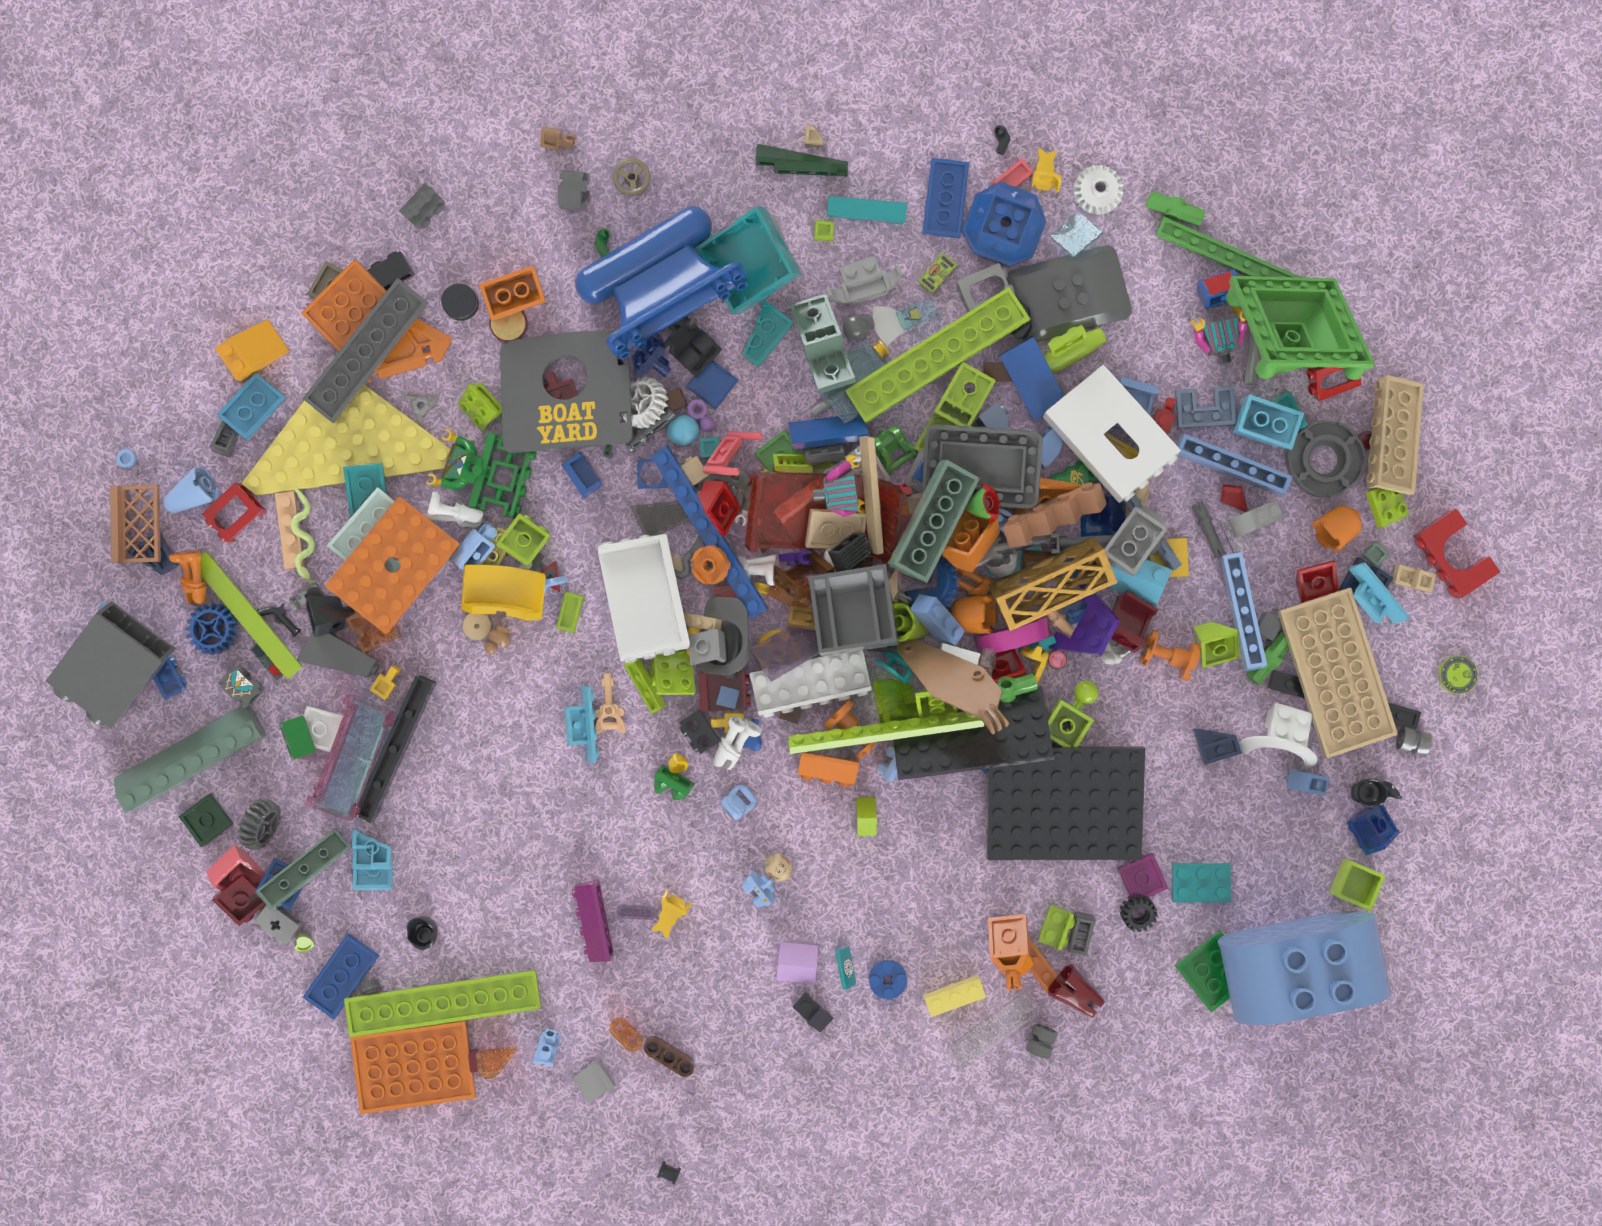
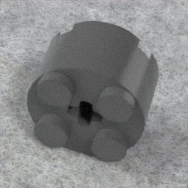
[558,170,590,211]

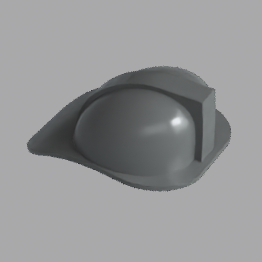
[698,597,751,678]

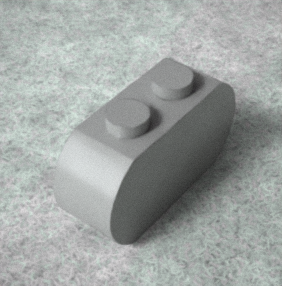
[1228,499,1284,537]

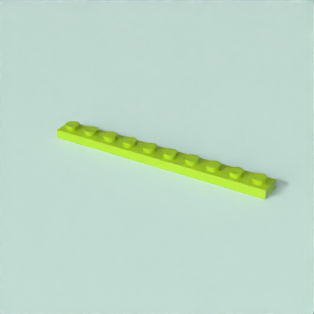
[788,711,984,754]

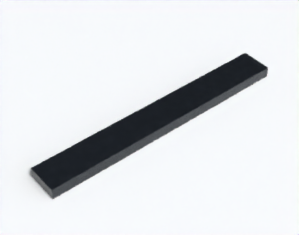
[1267,670,1421,730]

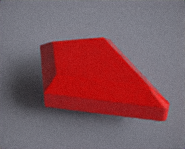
[1220,484,1248,512]

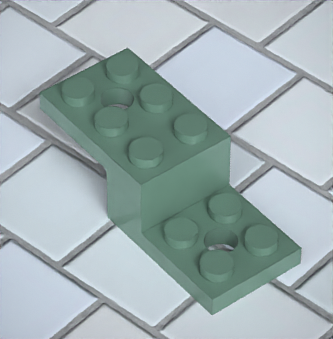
[790,293,856,394]

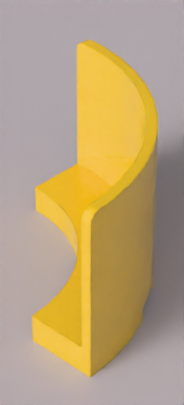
[461,564,546,621]

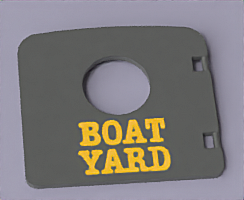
[500,331,633,453]

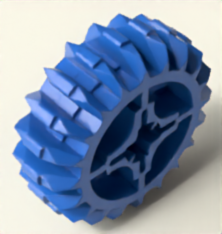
[185,603,240,655]

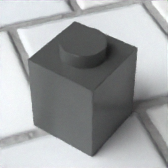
[1258,611,1282,643]

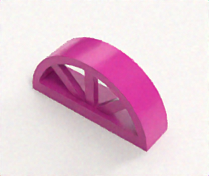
[973,616,1052,655]

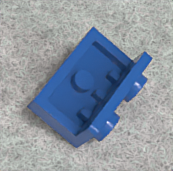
[153,657,188,700]

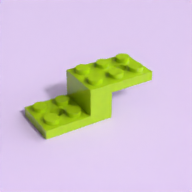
[914,361,996,452]

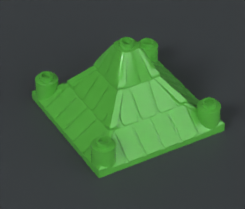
[1225,276,1375,380]

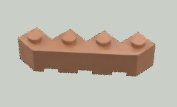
[1003,483,1107,547]

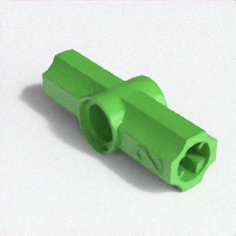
[1145,191,1206,227]
[1246,630,1289,685]
[997,674,1037,702]

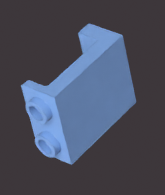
[1112,377,1159,430]

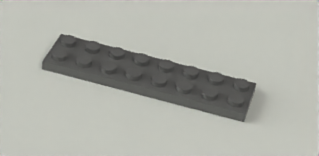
[302,278,429,423]

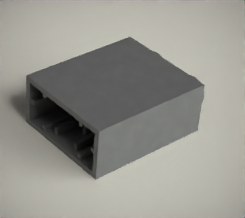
[45,601,176,729]

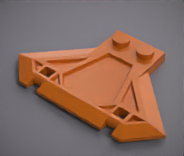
[366,319,453,384]

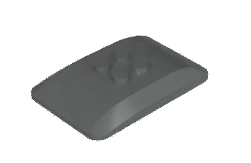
[1006,245,1132,342]
[922,425,1043,508]

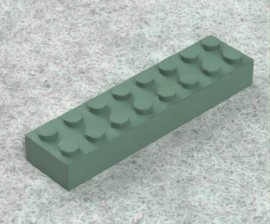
[256,829,351,911]

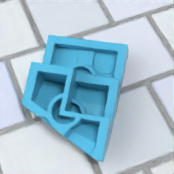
[352,830,393,890]

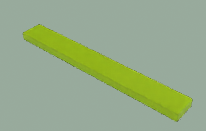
[201,552,303,679]

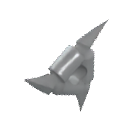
[402,394,440,428]

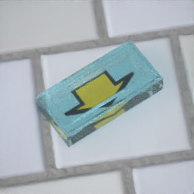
[896,298,939,331]

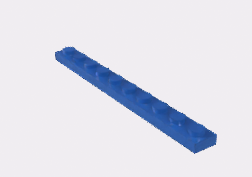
[651,445,768,619]

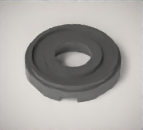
[1286,420,1365,498]

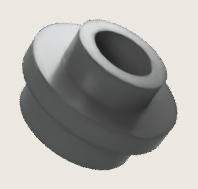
[361,979,381,995]

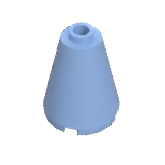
[163,467,220,513]

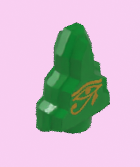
[1048,461,1095,485]

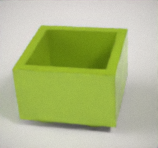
[1329,858,1386,911]

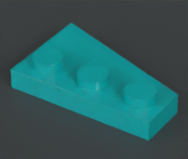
[743,300,794,368]

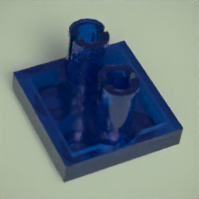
[632,333,671,378]

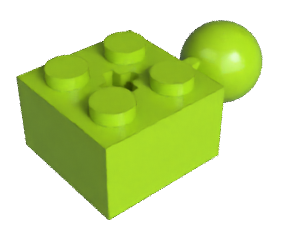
[1047,680,1099,747]

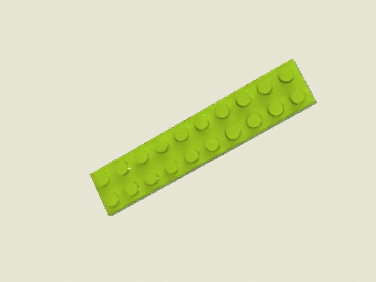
[845,287,1030,424]
[344,969,542,1037]

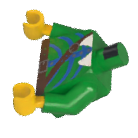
[426,429,482,490]

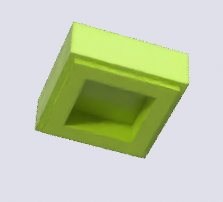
[814,220,834,242]

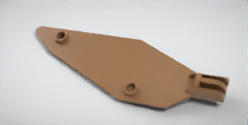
[896,639,1009,734]

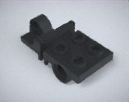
[661,316,722,378]

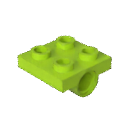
[1365,487,1410,529]

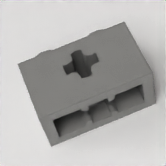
[254,905,304,945]

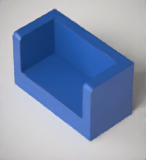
[561,452,603,498]

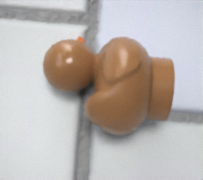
[484,625,511,654]

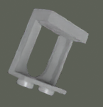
[955,263,1015,313]

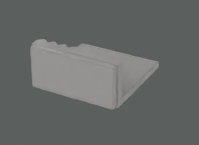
[688,629,726,665]
[572,1060,616,1104]

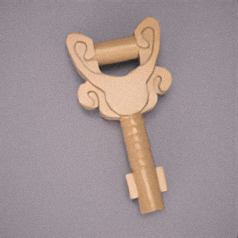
[595,673,626,734]

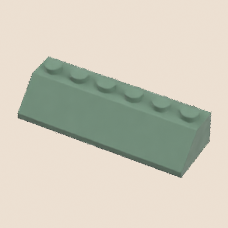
[887,459,980,583]

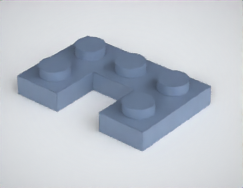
[1175,386,1236,429]

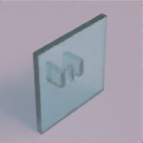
[1050,212,1103,258]

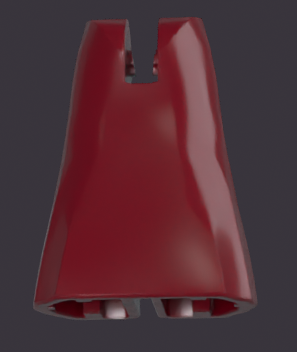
[1048,964,1105,1018]

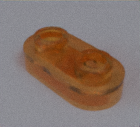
[609,1017,643,1052]

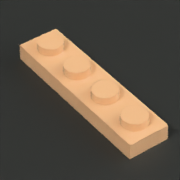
[275,491,305,570]

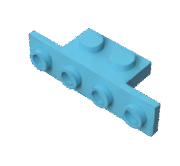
[1349,563,1409,624]
[564,686,598,763]

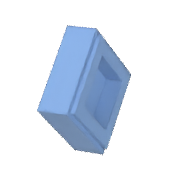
[716,686,740,709]

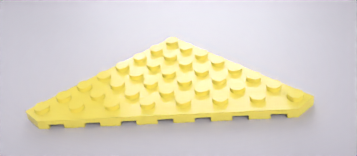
[241,385,451,496]

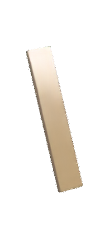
[859,436,884,554]

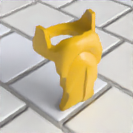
[1031,149,1062,192]
[1019,645,1049,684]
[652,889,692,938]

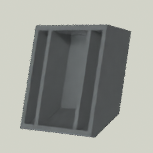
[808,564,899,656]

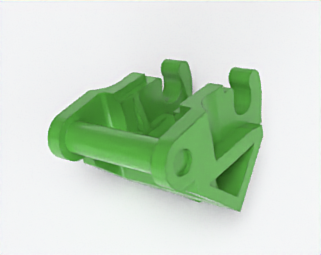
[875,425,917,476]

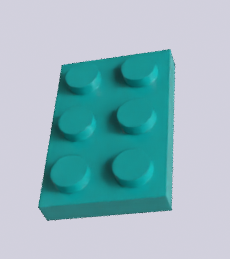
[343,463,387,518]
[1172,863,1231,902]

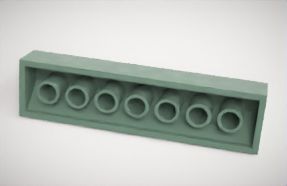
[114,705,267,813]

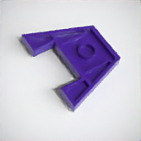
[1049,583,1120,656]

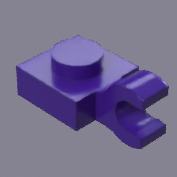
[779,550,813,566]

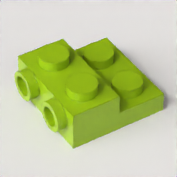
[496,513,551,567]

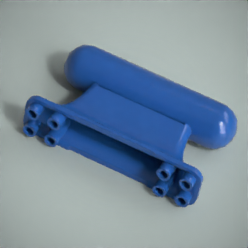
[575,206,747,360]

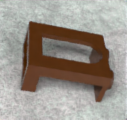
[773,549,834,601]

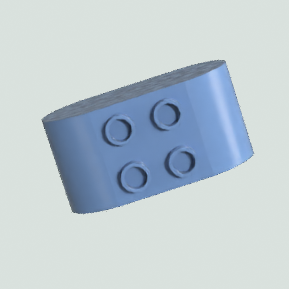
[1218,911,1391,1025]

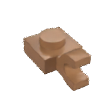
[540,126,576,151]

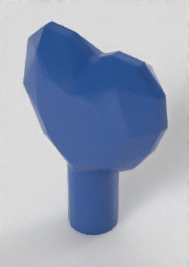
[742,718,762,751]

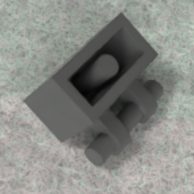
[399,183,445,231]

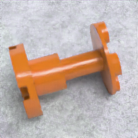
[1139,630,1201,681]
[823,699,876,760]

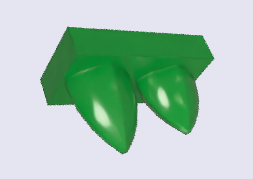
[654,764,695,801]

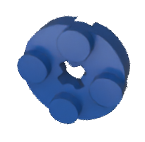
[869,960,907,1000]

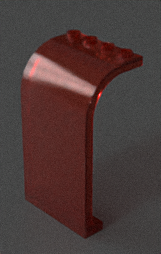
[745,471,907,568]

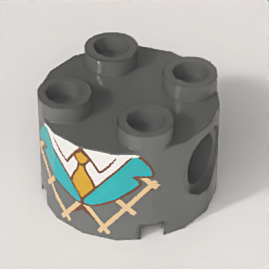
[218,665,264,709]

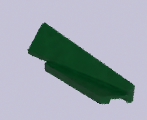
[756,144,848,177]

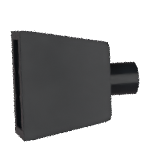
[306,596,355,637]

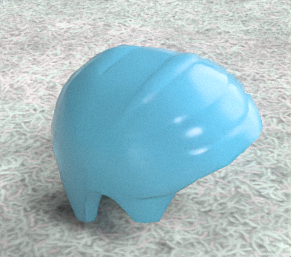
[667,415,700,446]

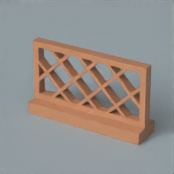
[110,485,161,564]

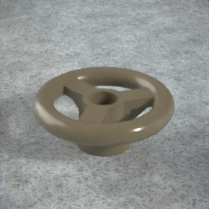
[613,158,651,196]

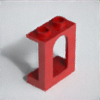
[1306,367,1361,401]
[202,483,267,543]

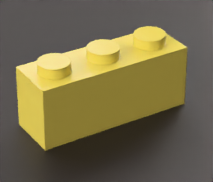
[924,975,986,1017]

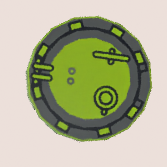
[1438,656,1478,694]

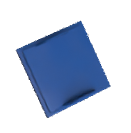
[686,360,738,410]

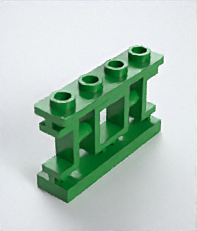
[468,432,537,519]

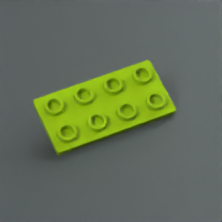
[649,625,695,695]

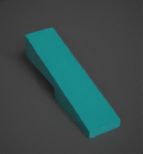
[826,196,907,225]

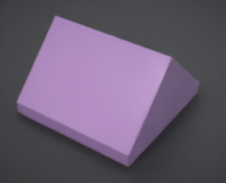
[776,941,818,984]

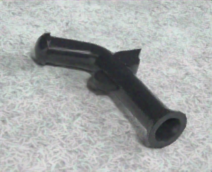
[257,603,302,637]

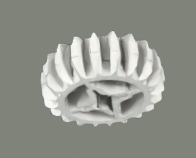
[620,376,669,428]

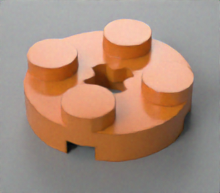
[691,545,731,584]

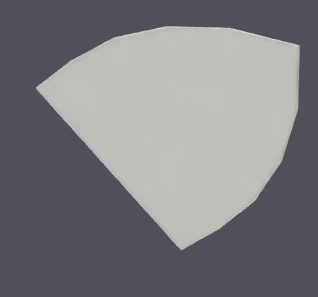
[873,306,912,346]

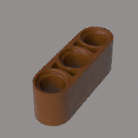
[644,1036,695,1077]

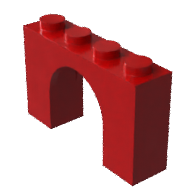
[1413,508,1500,599]

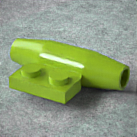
[1044,325,1107,373]

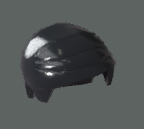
[406,916,438,950]

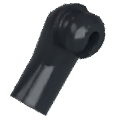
[994,125,1010,155]

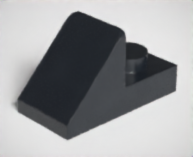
[792,992,834,1032]

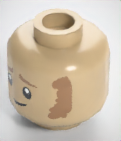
[764,853,793,882]

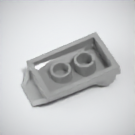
[1104,506,1168,576]

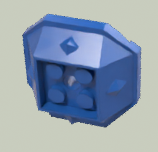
[962,182,1047,267]

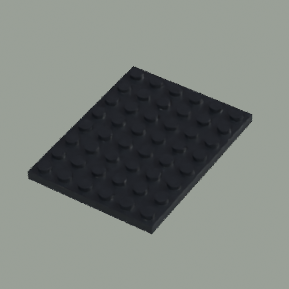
[987,746,1146,860]

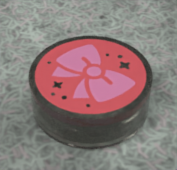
[1047,650,1067,669]

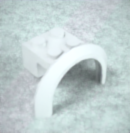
[1239,703,1317,771]

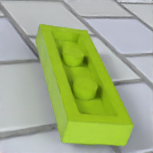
[624,658,666,715]

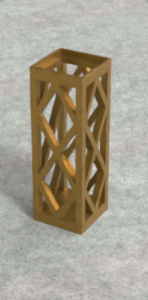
[988,537,1117,631]

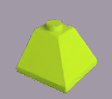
[1193,622,1239,668]

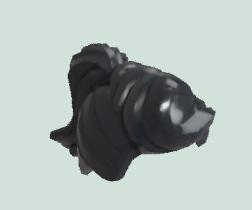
[1351,778,1402,807]

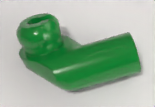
[594,228,610,257]

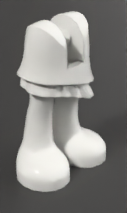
[427,491,483,528]
[738,555,779,586]
[713,716,762,770]

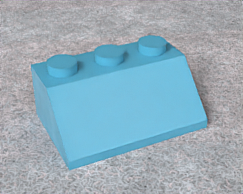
[1105,560,1172,607]

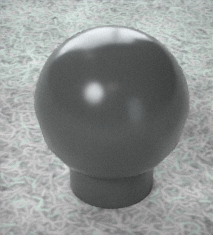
[843,314,875,341]

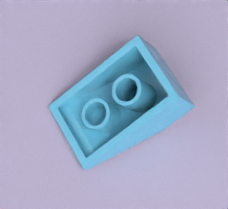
[1232,394,1304,450]

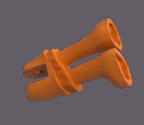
[168,550,207,605]
[955,567,1000,606]

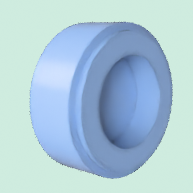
[116,449,137,469]

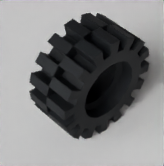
[1120,894,1158,932]

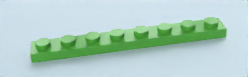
[1155,217,1303,278]

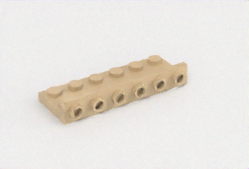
[1366,375,1424,495]

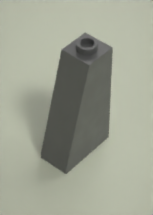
[296,632,380,677]

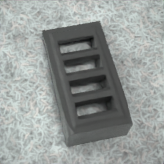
[210,421,239,458]
[1068,911,1096,955]

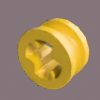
[871,340,889,360]
[753,582,770,595]

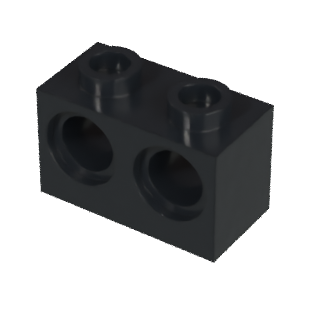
[679,709,721,754]

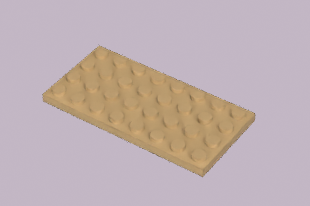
[1277,588,1398,758]

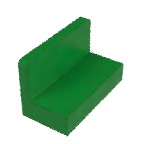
[279,716,316,761]

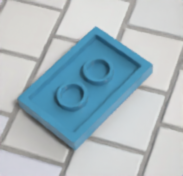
[217,373,286,441]

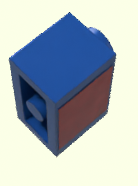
[1197,269,1238,309]

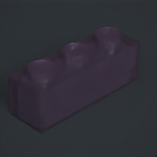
[617,905,655,920]

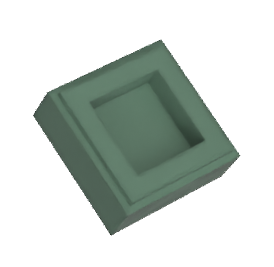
[1362,541,1390,568]

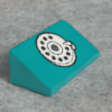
[835,947,856,990]

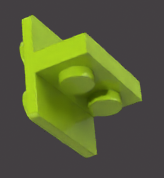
[458,382,502,431]

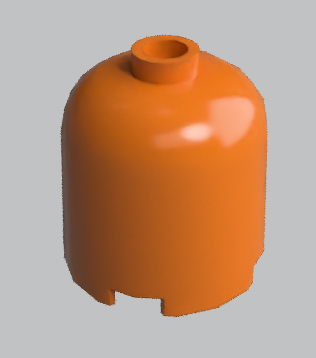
[1311,505,1362,553]
[949,595,997,634]

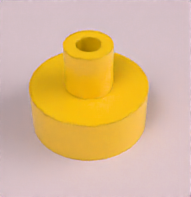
[668,753,688,774]

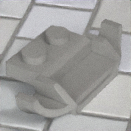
[827,256,902,306]

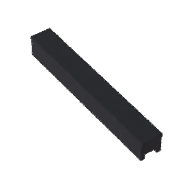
[353,675,437,823]

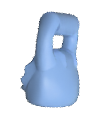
[721,784,757,820]

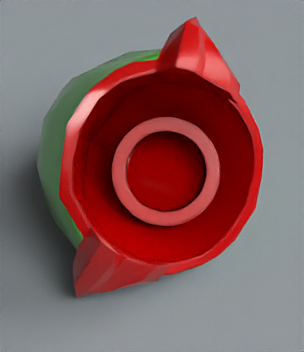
[964,483,1000,524]

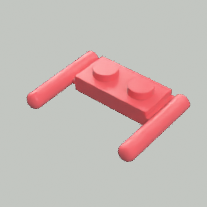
[703,431,763,476]

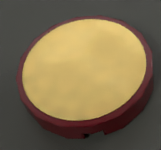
[489,311,528,343]

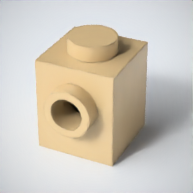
[681,456,709,487]

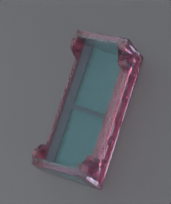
[305,694,395,821]

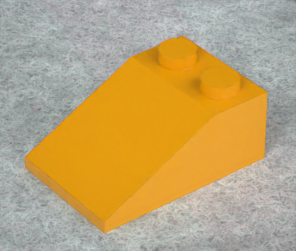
[215,319,290,383]

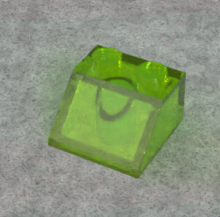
[873,679,919,723]

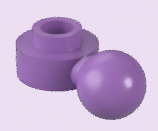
[688,400,715,432]

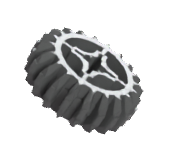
[237,798,281,850]

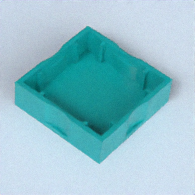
[696,206,802,314]

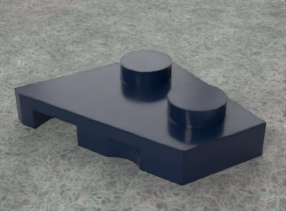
[1193,728,1242,765]

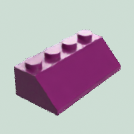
[572,879,614,962]

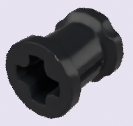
[657,1161,681,1185]

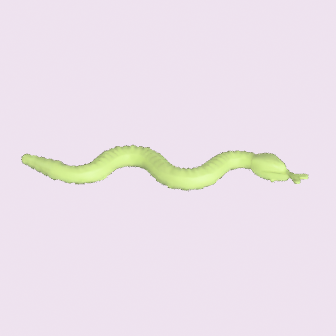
[291,488,315,585]

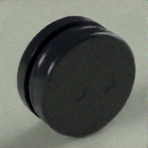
[441,283,479,321]

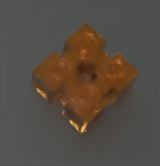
[345,613,402,653]

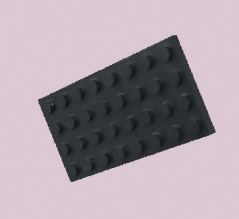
[889,686,1054,780]

